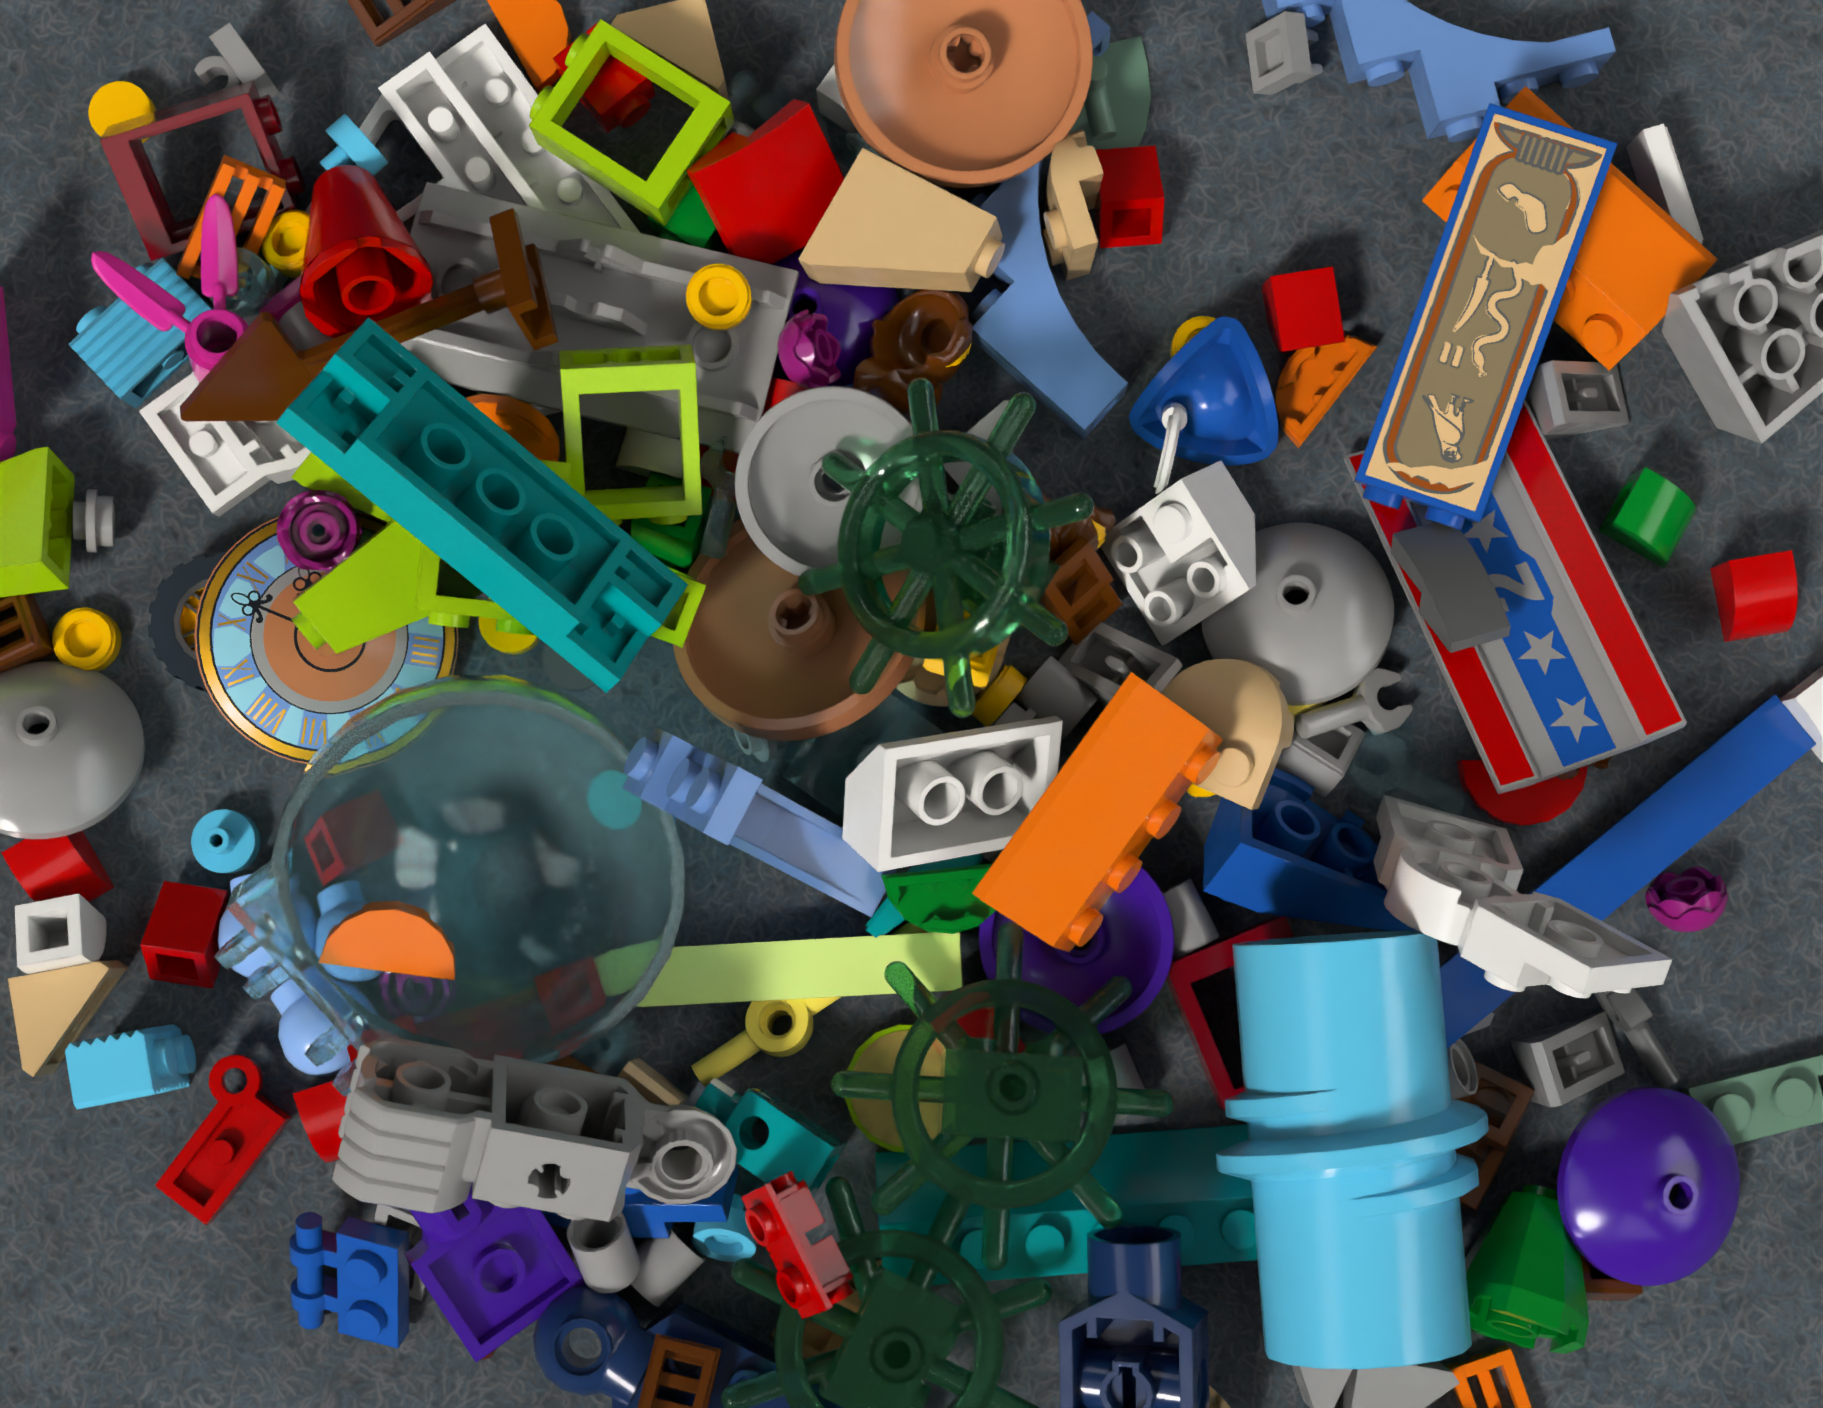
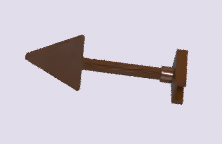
[180,208,559,422]

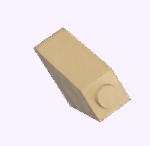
[798,148,1005,292]

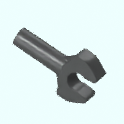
[1594,988,1680,1088]

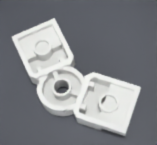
[1374,795,1672,999]

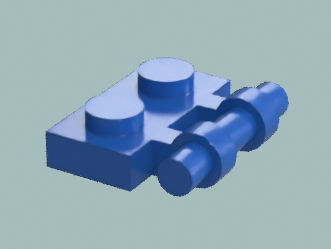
[289,1212,409,1349]

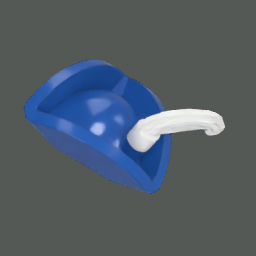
[1129,316,1278,494]

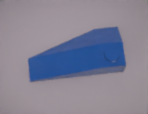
[1203,768,1415,931]

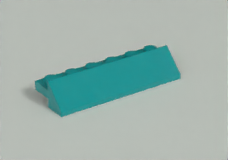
[276,317,688,693]
[875,1124,1257,1289]

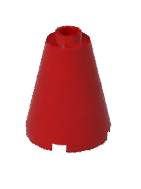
[299,165,433,338]

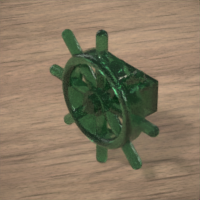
[798,377,1094,718]
[831,922,1174,1270]
[721,1176,1052,1408]

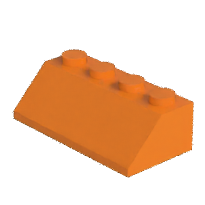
[1422,86,1718,371]
[972,672,1223,952]

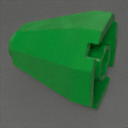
[1465,1185,1589,1354]

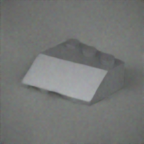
[1662,229,1823,444]

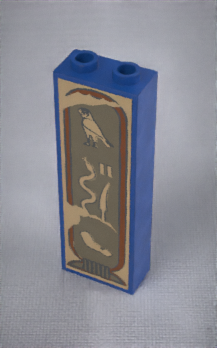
[1354,103,1618,530]

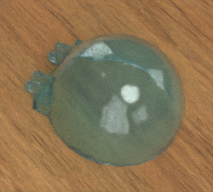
[214,675,685,1097]

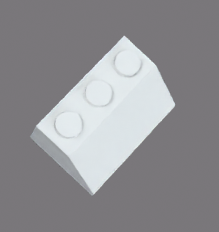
[842,716,1063,872]

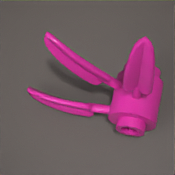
[91,193,301,382]

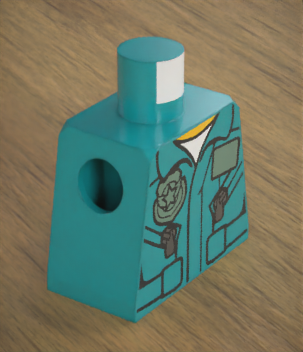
[694,1078,847,1197]

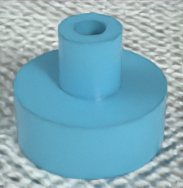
[320,114,388,176]
[191,809,261,874]
[691,1194,757,1262]

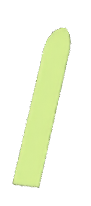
[597,932,963,1007]

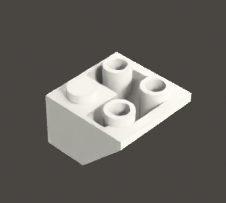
[1100,460,1256,646]

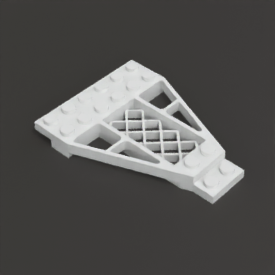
[139,24,640,517]

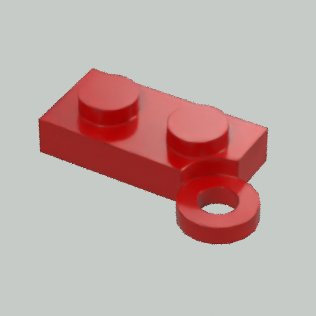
[155,1054,291,1225]

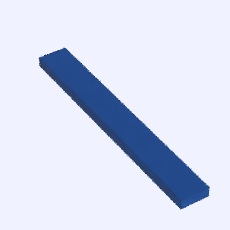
[1440,695,1816,1049]

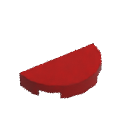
[1457,760,1588,826]

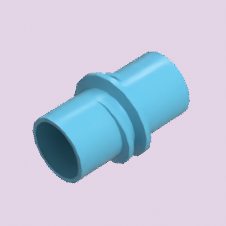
[1215,930,1489,1369]

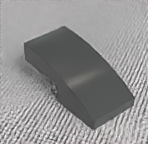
[1391,522,1511,653]

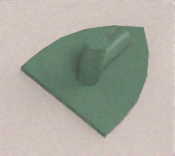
[1068,36,1151,150]

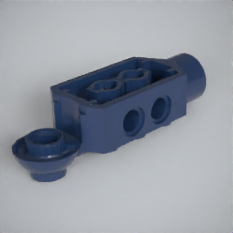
[1059,1225,1210,1408]
[533,1286,854,1408]

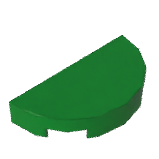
[881,864,996,934]

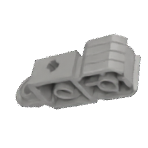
[332,1037,737,1222]

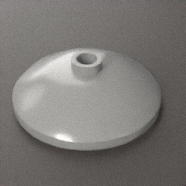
[735,386,932,583]
[1201,523,1394,706]
[0,661,145,839]

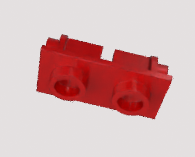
[741,1170,854,1319]

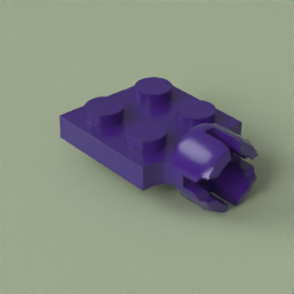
[404,1182,586,1362]

